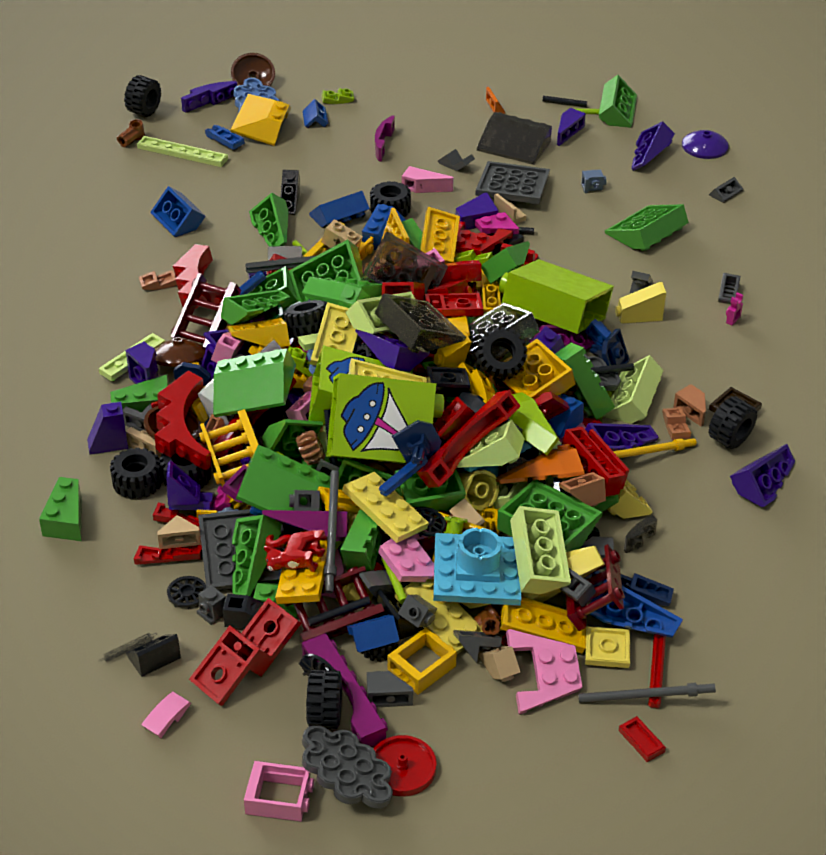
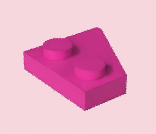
[475,212,519,234]

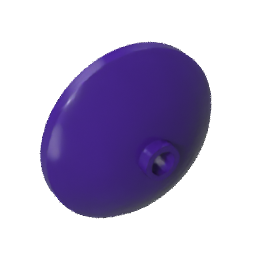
[682,130,729,159]

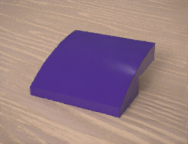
[169,492,215,510]

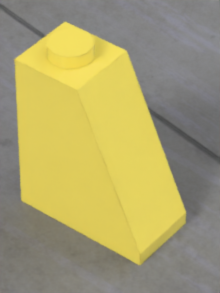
[615,282,666,323]

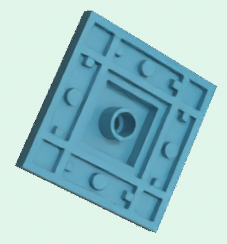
[433,528,521,606]

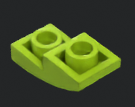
[321,88,354,104]
[288,346,313,377]

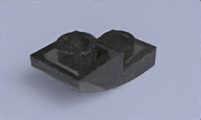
[624,515,657,553]

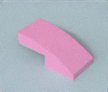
[141,692,191,738]

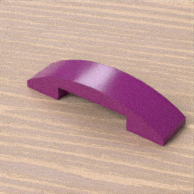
[375,115,395,162]

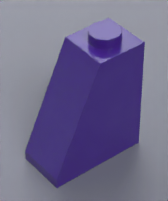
[455,193,499,230]
[87,402,128,455]

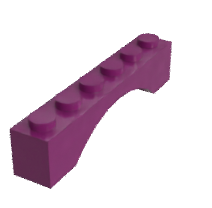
[302,633,388,747]

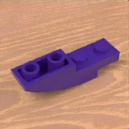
[181,81,237,113]

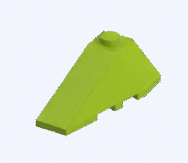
[509,392,559,455]

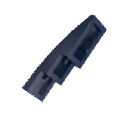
[585,571,674,606]

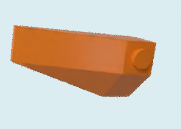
[496,444,585,484]

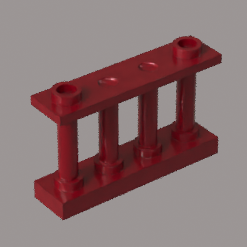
[171,273,242,349]
[566,544,625,631]
[284,566,384,646]

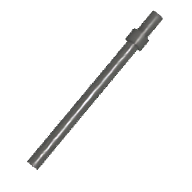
[323,470,339,593]
[578,682,716,703]

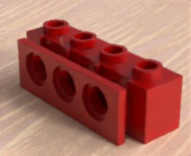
[561,427,629,497]

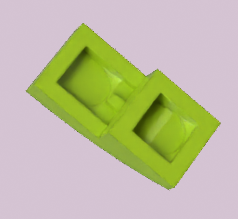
[454,249,493,265]

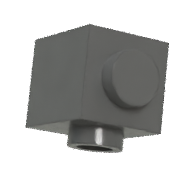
[398,594,437,628]

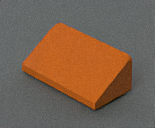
[486,87,506,115]

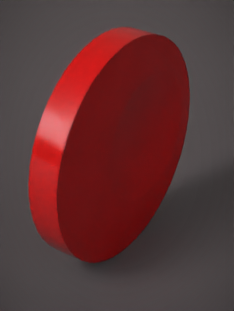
[374,735,436,797]

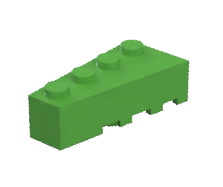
[555,343,615,420]

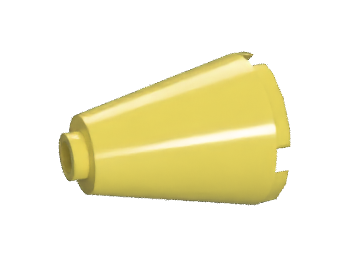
[458,470,499,510]

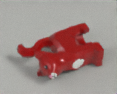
[264,530,326,572]

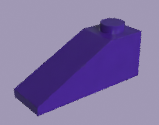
[557,108,586,146]

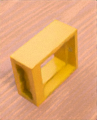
[387,628,457,695]

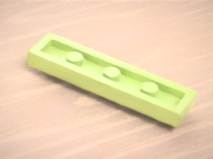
[99,333,165,381]

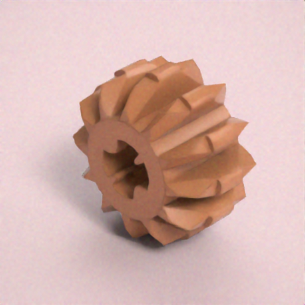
[296,430,325,465]

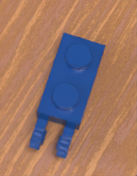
[205,125,245,150]

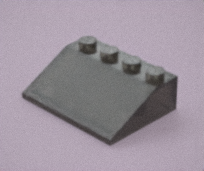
[476,112,552,165]
[361,232,448,314]
[375,293,466,353]
[465,303,540,371]

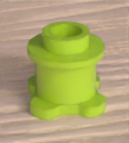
[443,516,468,534]

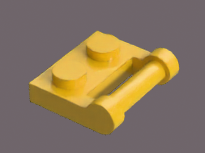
[318,486,362,514]

